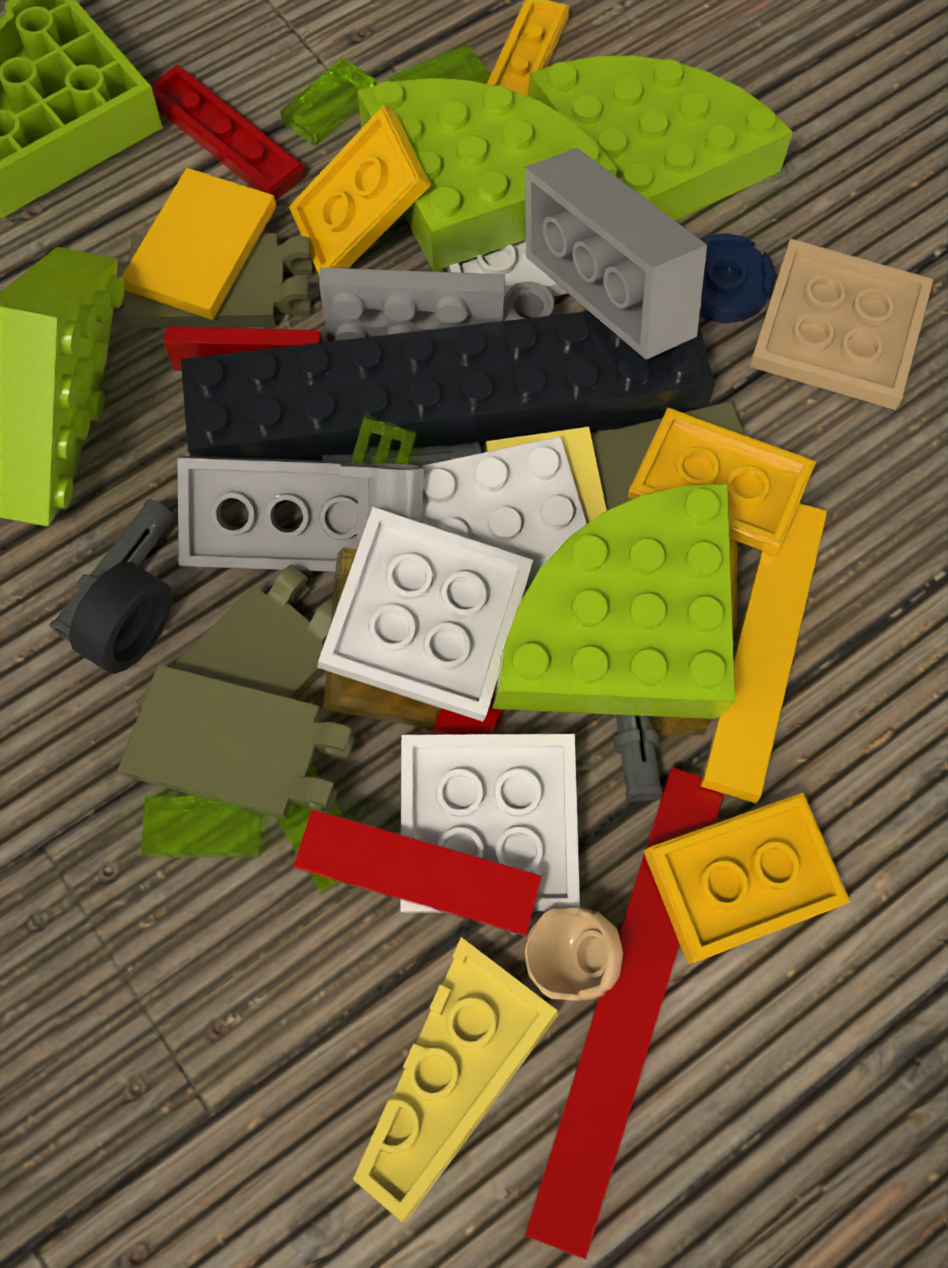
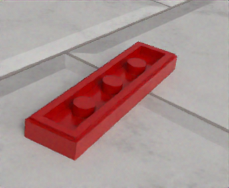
[150,64,306,201]
[293,809,542,936]

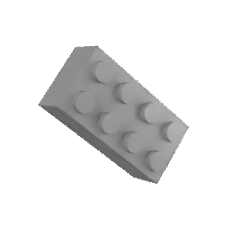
[525,148,707,359]

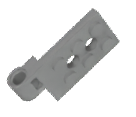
[319,267,554,342]
[177,456,424,572]

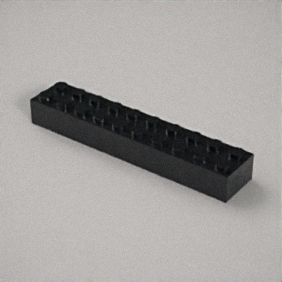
[181,311,715,461]

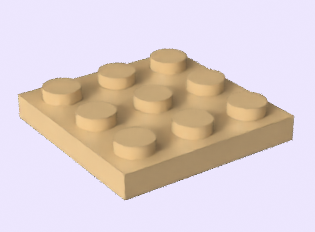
[749,238,934,410]

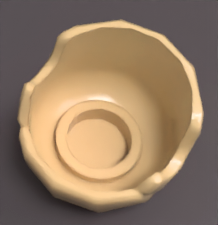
[524,907,623,1001]

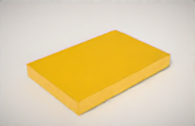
[289,105,431,277]
[121,167,276,320]
[628,408,816,556]
[643,792,850,964]

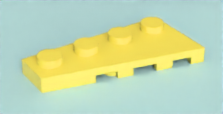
[353,937,558,1224]

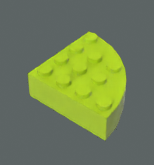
[0,0,163,219]
[528,56,793,221]
[357,78,617,272]
[0,247,124,527]
[492,484,735,719]

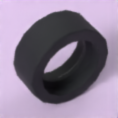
[69,562,173,674]

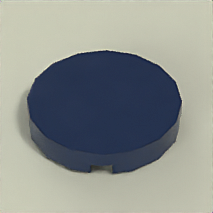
[699,233,776,324]

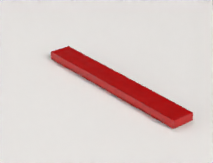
[524,767,724,1260]

